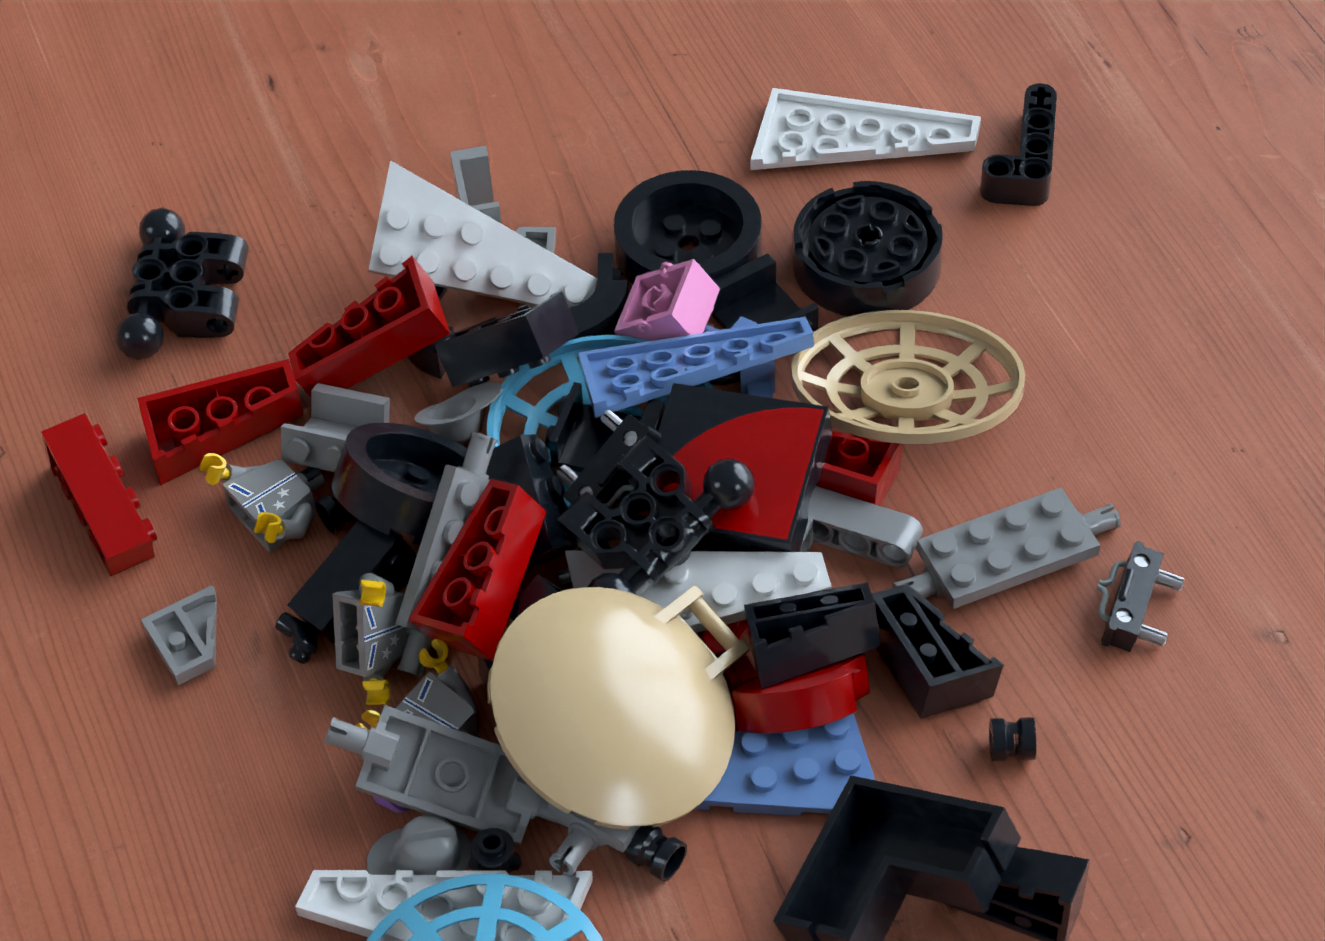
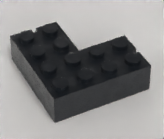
[773,775,1021,941]

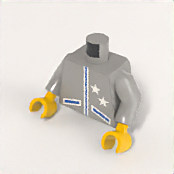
[199,453,325,554]
[333,573,409,706]
[355,639,479,737]

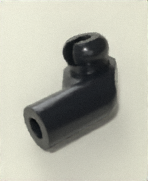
[275,612,318,664]

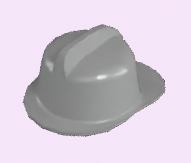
[414,382,502,446]
[367,815,471,875]

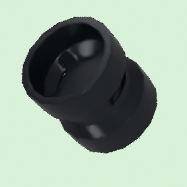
[315,495,359,535]
[989,717,1036,761]
[626,825,687,882]

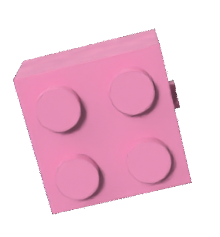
[614,259,720,341]

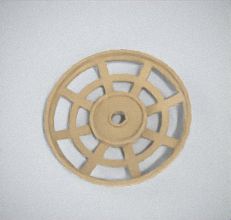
[791,310,1025,444]

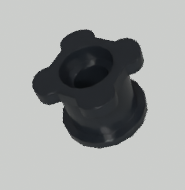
[469,828,521,874]

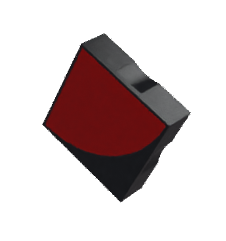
[633,383,832,552]

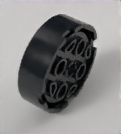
[614,170,762,284]
[793,181,943,317]
[331,423,468,545]

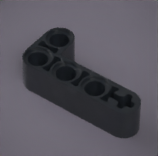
[980,83,1057,206]

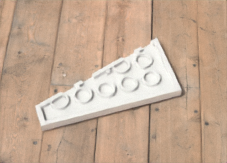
[750,88,981,170]
[368,160,597,308]
[565,550,832,633]
[295,870,593,941]

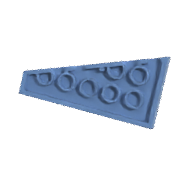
[578,317,814,418]
[695,713,875,817]

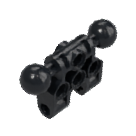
[115,207,249,360]
[556,435,755,595]

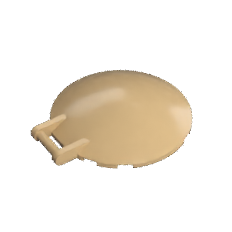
[487,585,752,830]

